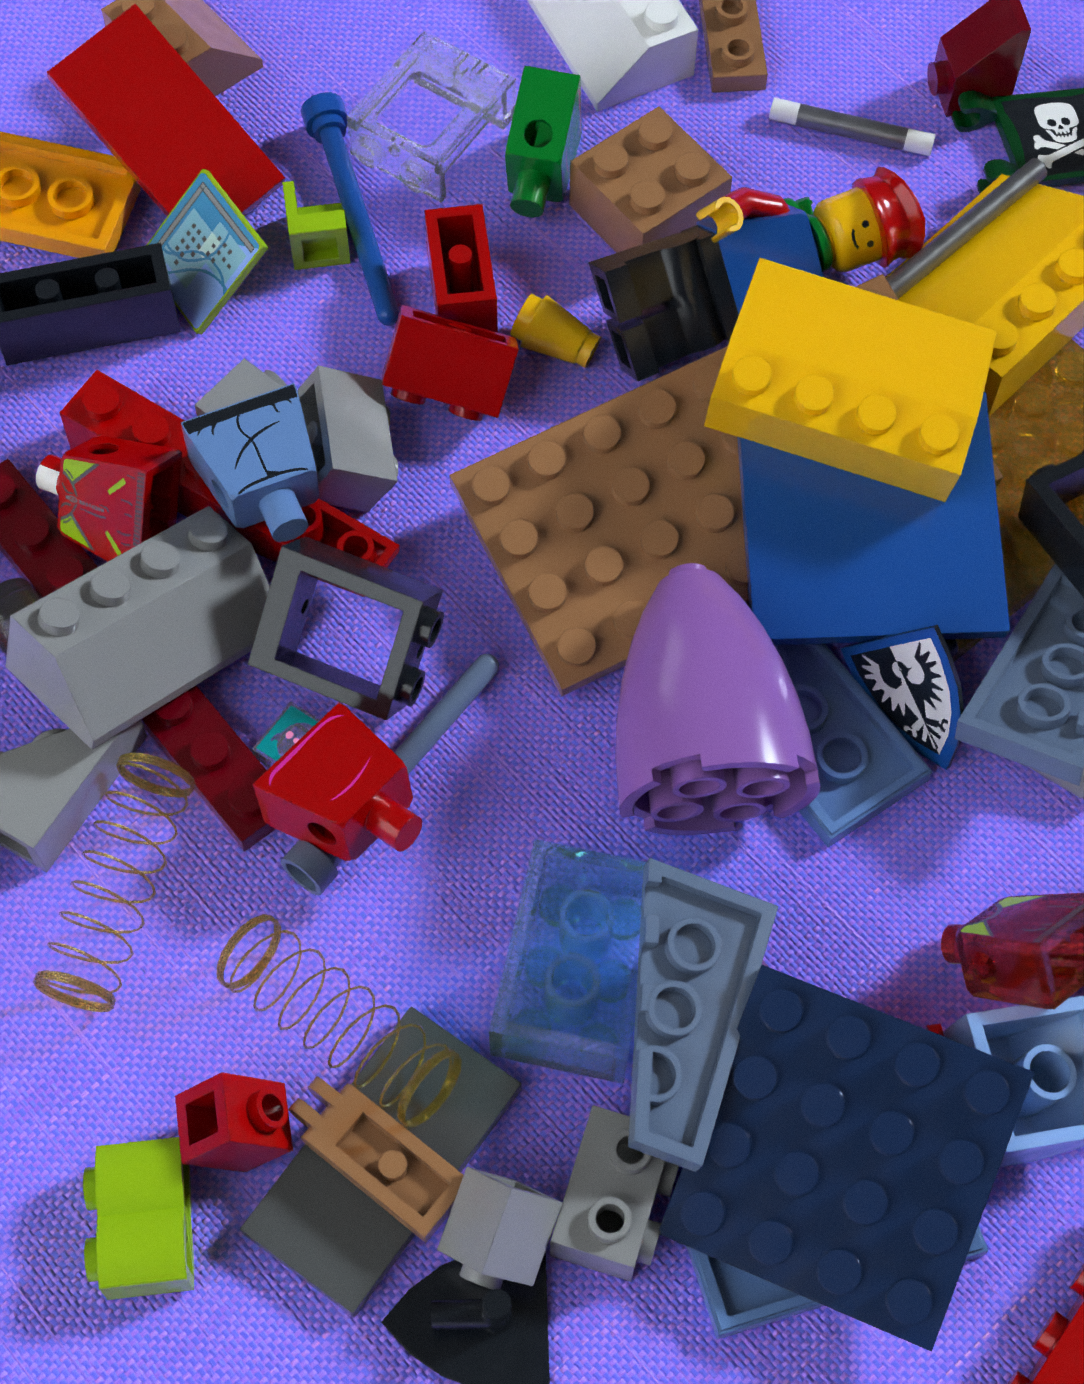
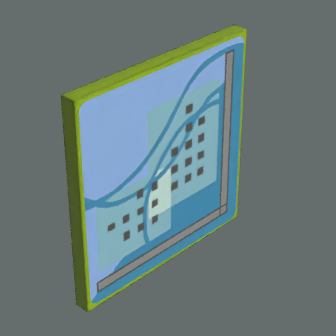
[147,169,268,335]

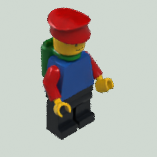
[588,167,925,381]

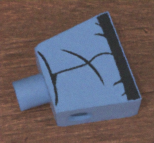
[181,383,320,542]

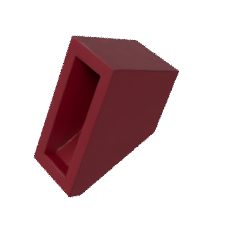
[927,0,1031,117]

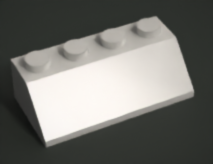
[527,0,699,112]

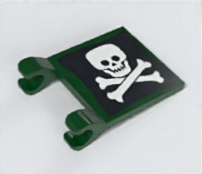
[951,88,1084,193]

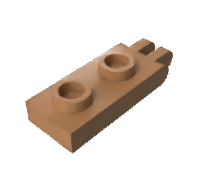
[699,0,768,93]
[288,1076,464,1243]

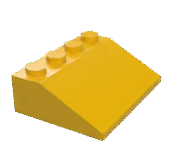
[886,174,1084,417]
[704,258,998,502]

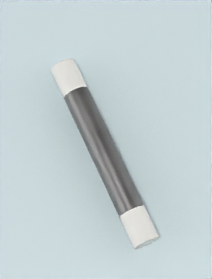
[769,97,936,156]

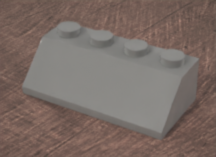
[5,506,270,749]

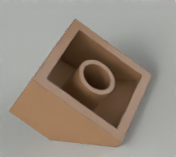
[101,0,263,96]

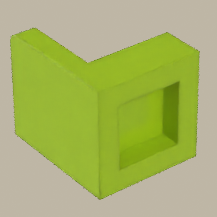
[282,181,351,270]

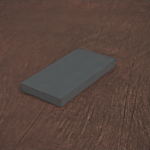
[240,1006,522,1318]

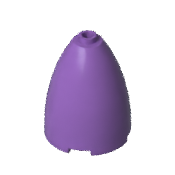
[615,563,821,835]

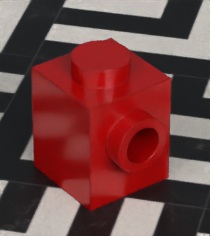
[175,1072,293,1172]

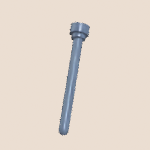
[281,654,499,895]

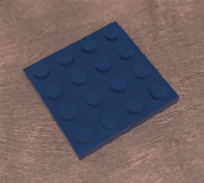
[659,965,1035,1352]

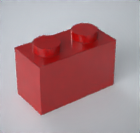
[424,204,498,332]
[382,305,519,421]

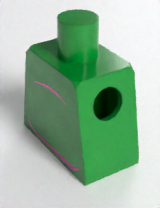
[505,65,582,218]

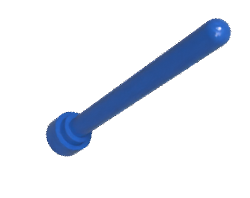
[300,92,400,326]

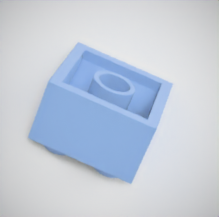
[943,996,1084,1167]

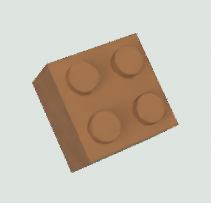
[569,106,732,253]

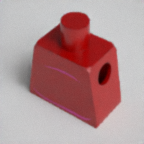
[253,702,422,861]

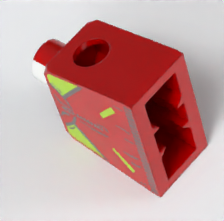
[36,436,182,562]

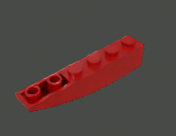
[59,370,400,597]

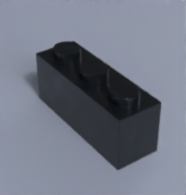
[0,243,181,366]

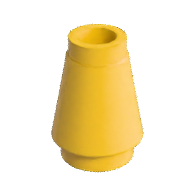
[510,293,602,368]

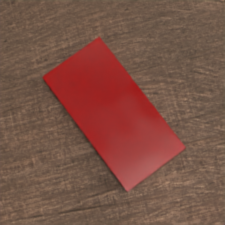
[47,4,285,216]

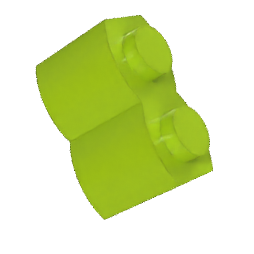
[83,1137,194,1300]

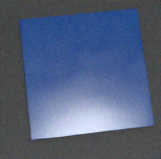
[737,392,1010,645]

